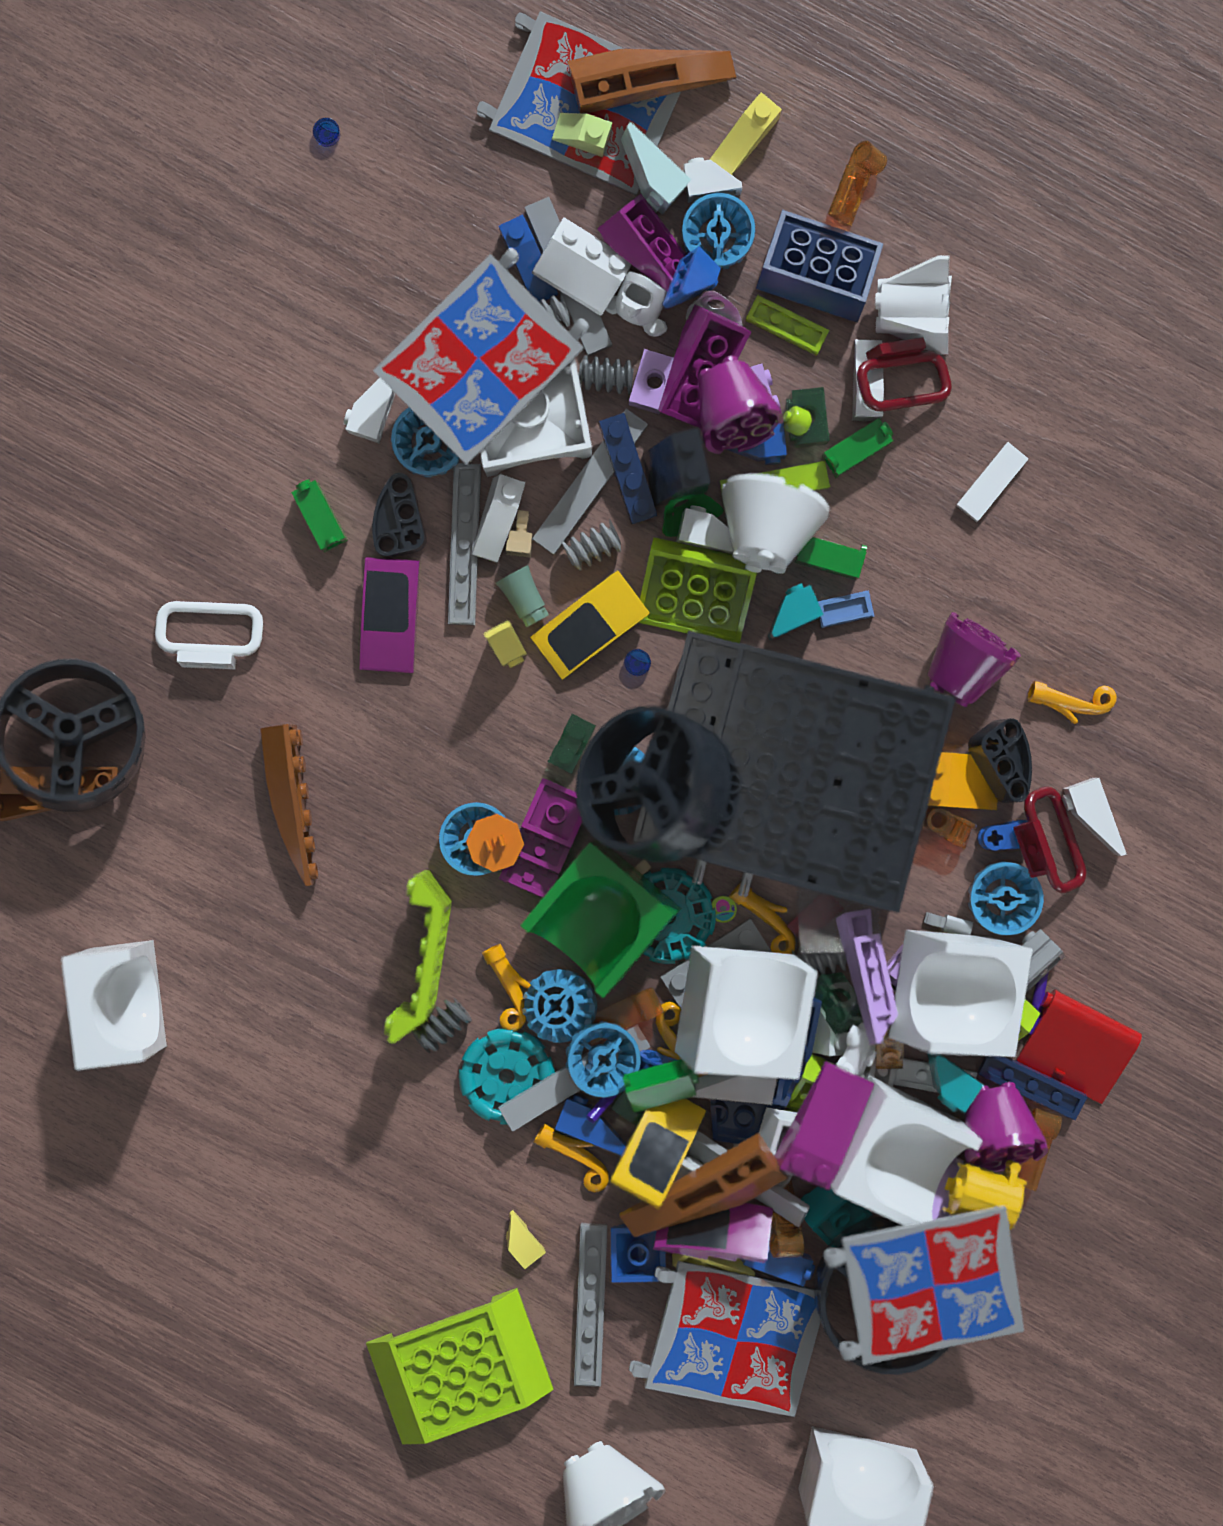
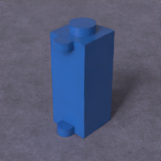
[741,1240,815,1287]

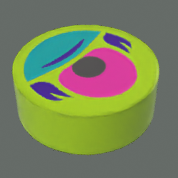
[711,895,737,923]

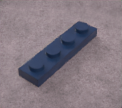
[598,413,658,524]
[977,1055,1088,1121]

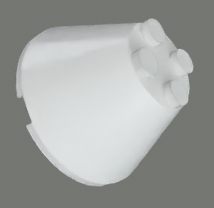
[722,474,829,573]
[563,1441,665,1526]

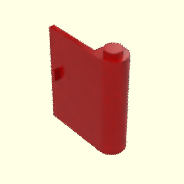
[1016,989,1142,1104]

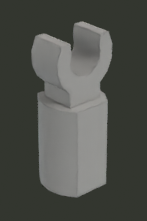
[924,912,973,935]

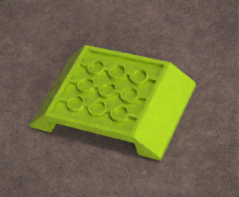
[385,870,452,1043]
[366,1288,554,1444]

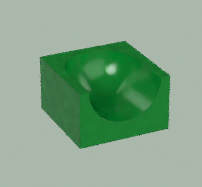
[520,840,682,998]

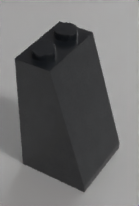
[643,428,711,507]

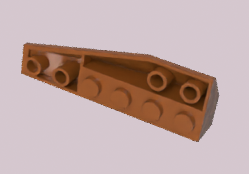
[567,49,736,114]
[260,724,318,886]
[0,767,118,821]
[620,1133,788,1237]

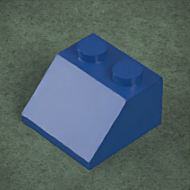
[611,1224,666,1283]

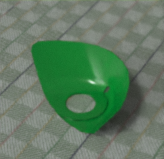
[662,494,724,537]

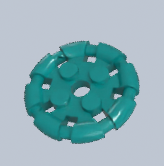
[643,867,716,964]
[458,1028,555,1125]

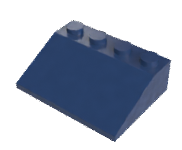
[756,210,884,323]

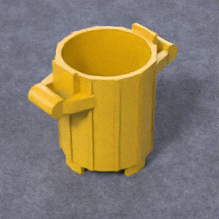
[943,1159,1027,1231]

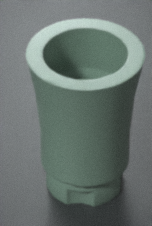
[496,565,549,627]

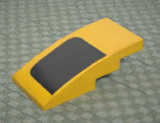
[530,570,650,680]
[610,1099,706,1209]

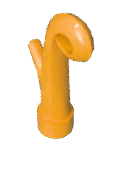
[1027,681,1117,724]
[729,882,796,954]
[482,944,531,1032]
[656,1002,708,1077]
[534,1124,609,1193]

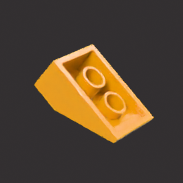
[928,752,1000,810]

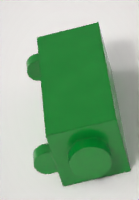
[822,418,893,479]
[291,479,348,553]
[795,537,867,580]
[623,1059,699,1112]

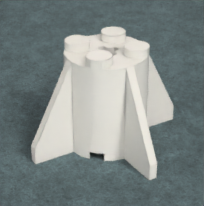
[875,256,952,355]

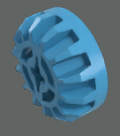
[682,193,755,270]
[391,408,460,477]
[439,802,506,876]
[968,862,1044,935]
[522,969,597,1043]
[565,1021,641,1097]

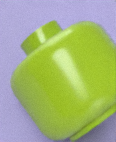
[783,406,812,436]

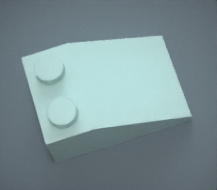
[621,122,691,214]

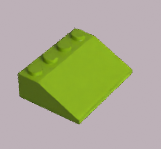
[639,537,757,644]

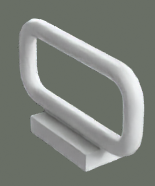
[155,601,263,669]

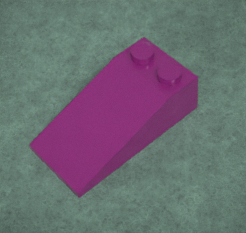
[597,194,686,292]
[658,304,751,428]
[775,1061,874,1190]

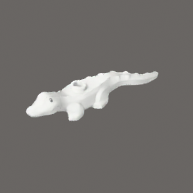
[836,1022,876,1078]

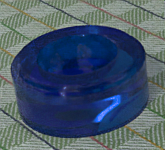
[313,118,341,147]
[624,649,651,676]

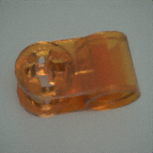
[923,807,977,849]

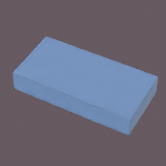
[818,590,874,629]

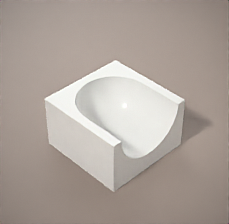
[889,930,1032,1057]
[62,940,167,1069]
[675,946,817,1079]
[831,1076,982,1226]
[799,1427,933,1526]

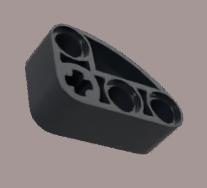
[372,473,427,558]
[968,718,1032,803]

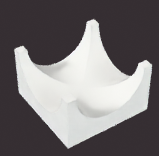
[480,358,592,477]

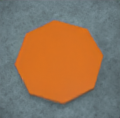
[466,814,524,872]

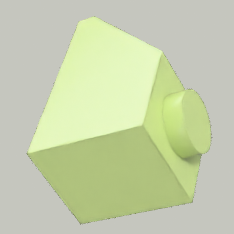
[552,113,612,157]

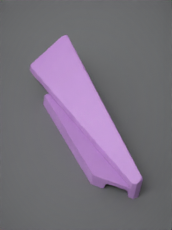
[836,909,898,1045]

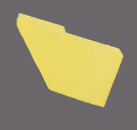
[506,1210,546,1269]

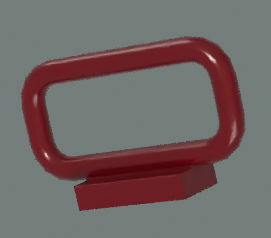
[856,337,952,412]
[1013,786,1087,894]

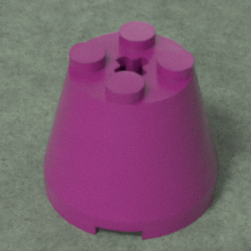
[698,356,784,454]
[928,612,1021,707]
[965,1082,1048,1172]

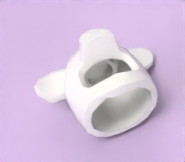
[605,271,667,337]

